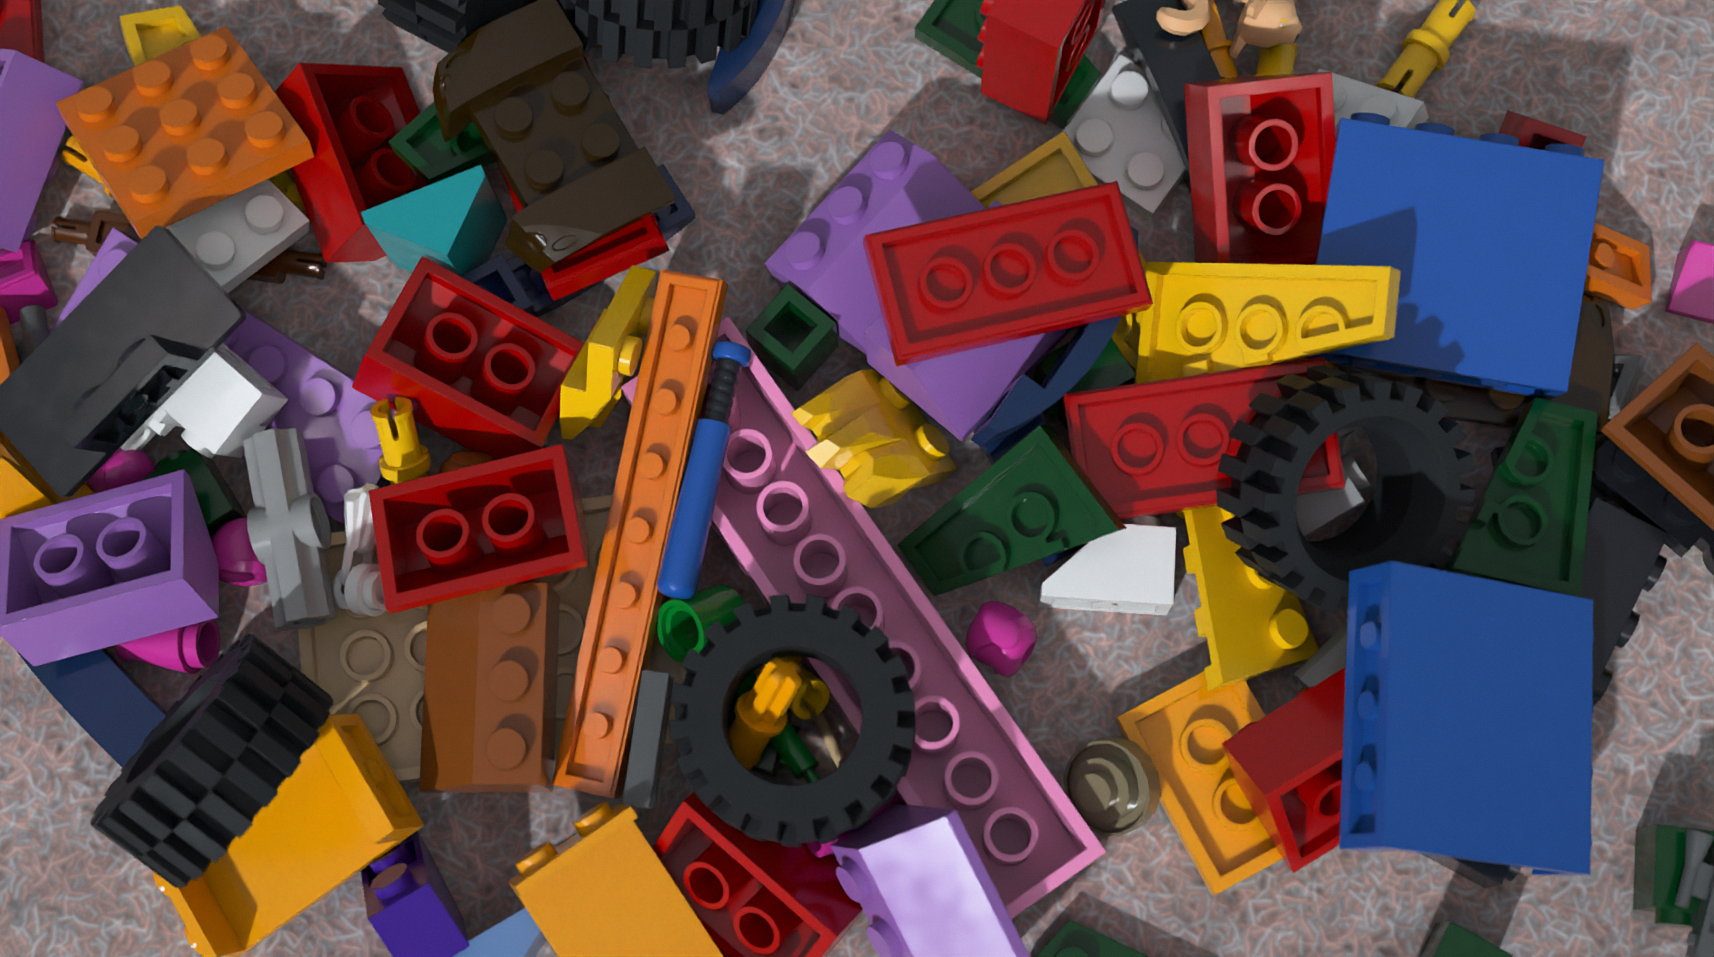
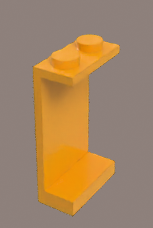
[153,713,424,957]
[508,801,724,957]

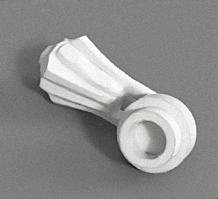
[331,483,386,616]

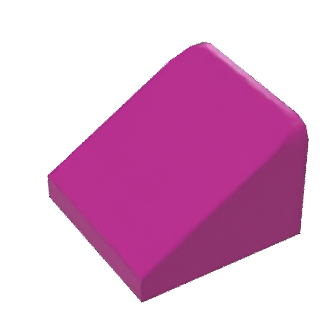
[0,239,58,325]
[1665,240,1714,324]

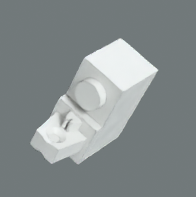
[120,343,289,458]

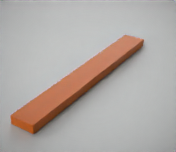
[551,269,728,799]

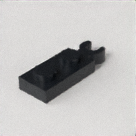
[1591,438,1714,575]

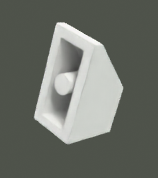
[1038,516,1176,615]

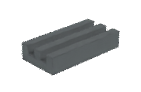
[622,670,675,809]

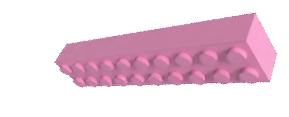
[621,316,1106,920]

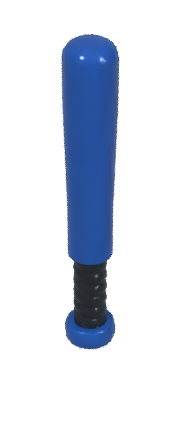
[657,341,751,599]

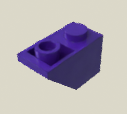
[361,831,470,957]

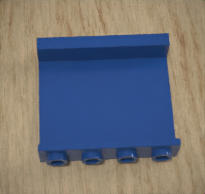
[1303,112,1604,400]
[1339,561,1594,876]

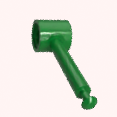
[657,584,821,784]

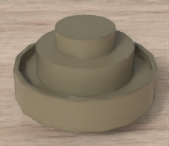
[1063,737,1161,836]

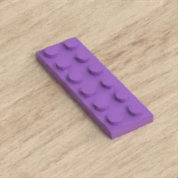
[50,228,422,525]

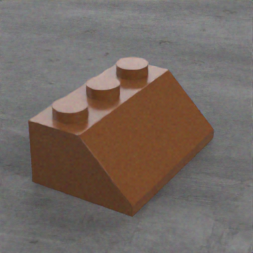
[1602,342,1714,530]
[419,583,560,793]

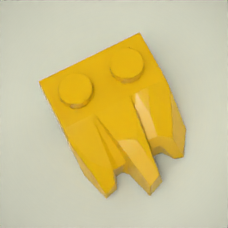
[559,265,657,440]
[791,369,958,509]

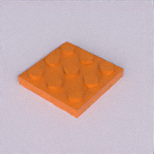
[55,26,314,239]

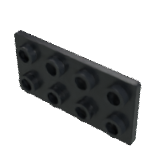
[0,226,246,497]

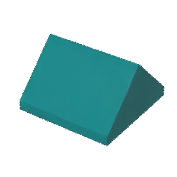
[361,165,508,277]

